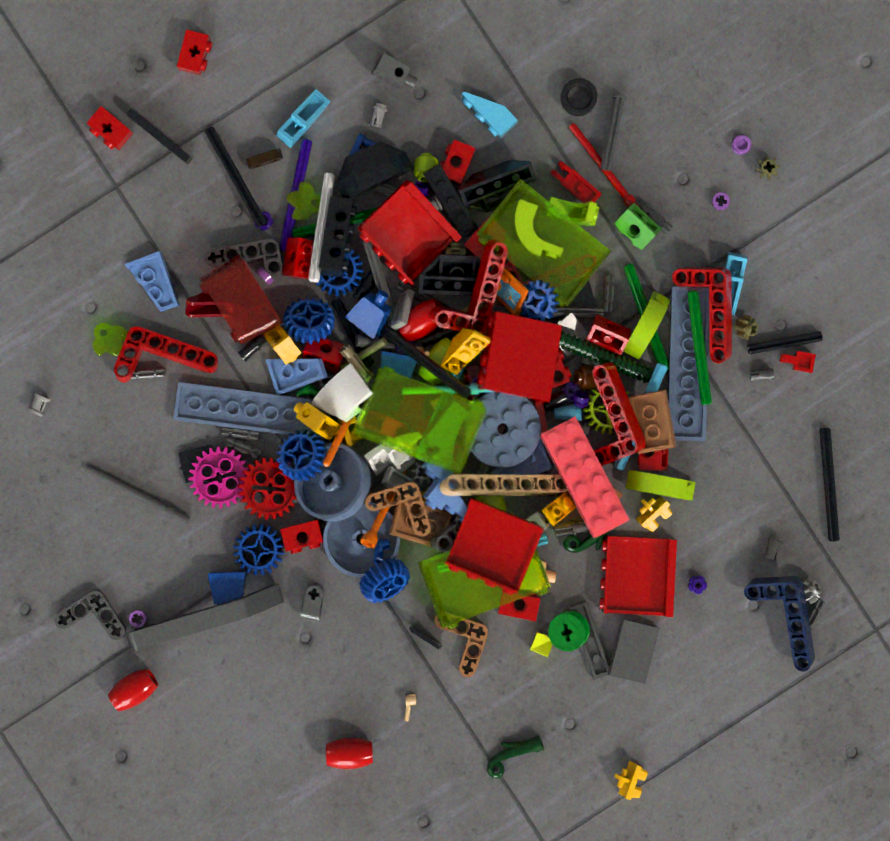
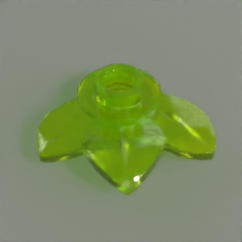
[286,182,321,220]
[93,323,128,356]

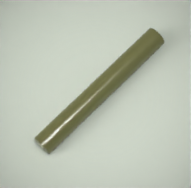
[340,338,388,371]

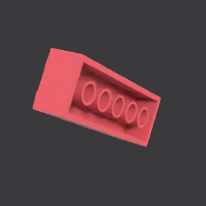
[540,417,630,538]

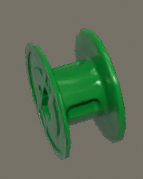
[548,610,590,652]

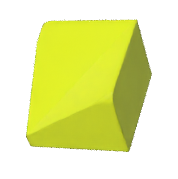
[530,631,553,657]

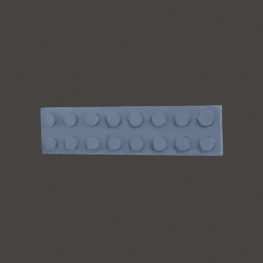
[668,287,709,441]
[173,382,329,440]

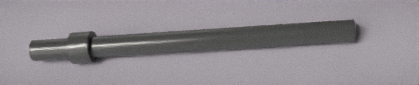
[85,464,190,524]

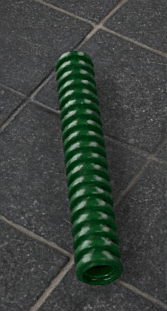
[559,330,654,383]

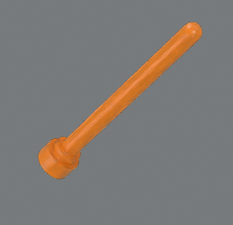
[323,404,360,467]
[360,470,407,548]

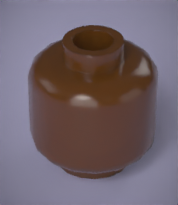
[574,365,598,390]

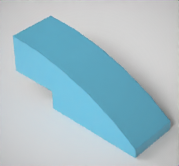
[276,89,330,148]
[718,252,748,316]

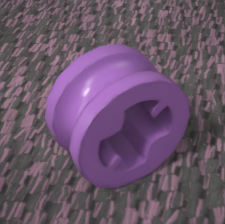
[712,192,730,211]
[129,610,148,628]

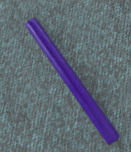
[279,139,312,251]

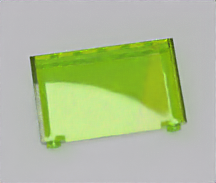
[477,179,611,307]
[352,366,487,474]
[418,548,551,630]

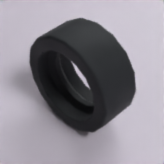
[561,78,597,116]

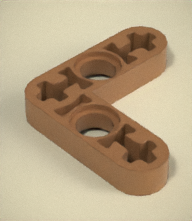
[364,482,431,537]
[434,611,488,677]

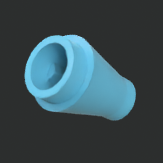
[554,404,583,421]

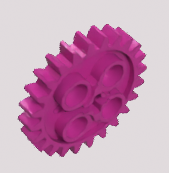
[188,446,249,509]

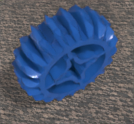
[316,249,364,296]
[283,296,335,345]
[276,429,328,481]
[233,524,285,576]
[359,558,410,603]

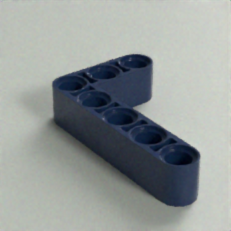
[744,576,815,672]

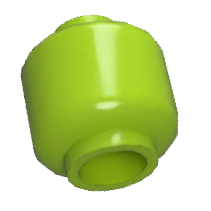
[414,153,439,183]

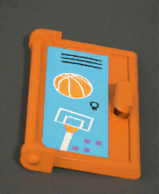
[489,264,529,316]

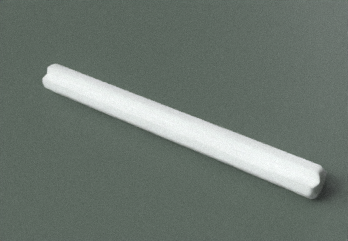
[308,173,335,282]

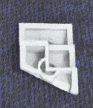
[311,363,373,422]
[364,432,422,476]

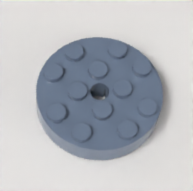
[462,392,541,468]
[294,443,371,521]
[323,501,401,578]

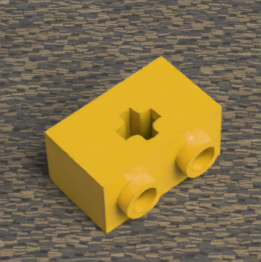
[263,323,301,365]

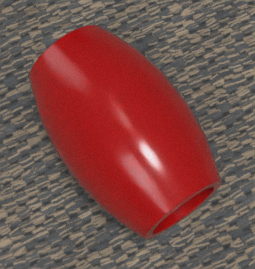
[398,298,444,342]
[108,668,159,711]
[326,738,373,769]

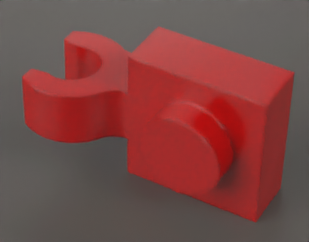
[779,351,816,373]

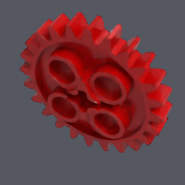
[237,457,297,520]

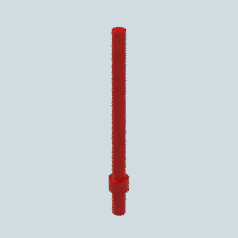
[569,123,639,207]

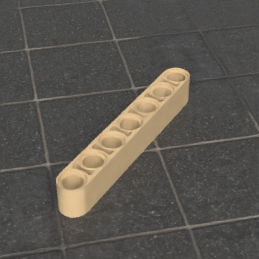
[439,474,567,496]

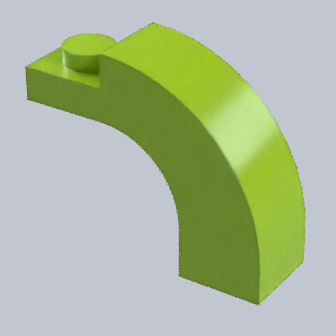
[542,197,599,226]
[514,199,564,259]
[623,291,671,360]
[625,470,696,501]

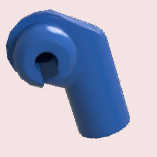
[373,539,390,565]

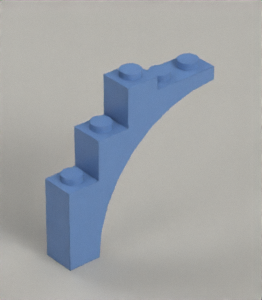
[422,400,469,523]

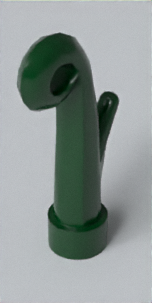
[563,526,618,553]
[487,735,544,779]

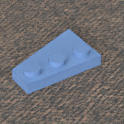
[266,359,328,395]

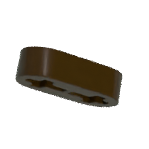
[246,149,283,169]

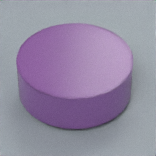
[731,135,751,155]
[256,267,274,285]

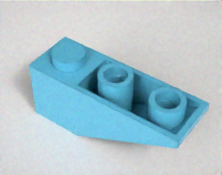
[462,92,518,139]

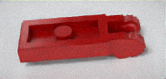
[550,161,602,203]

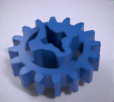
[521,280,559,321]

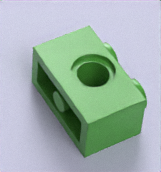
[614,203,661,250]

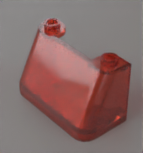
[199,254,282,344]

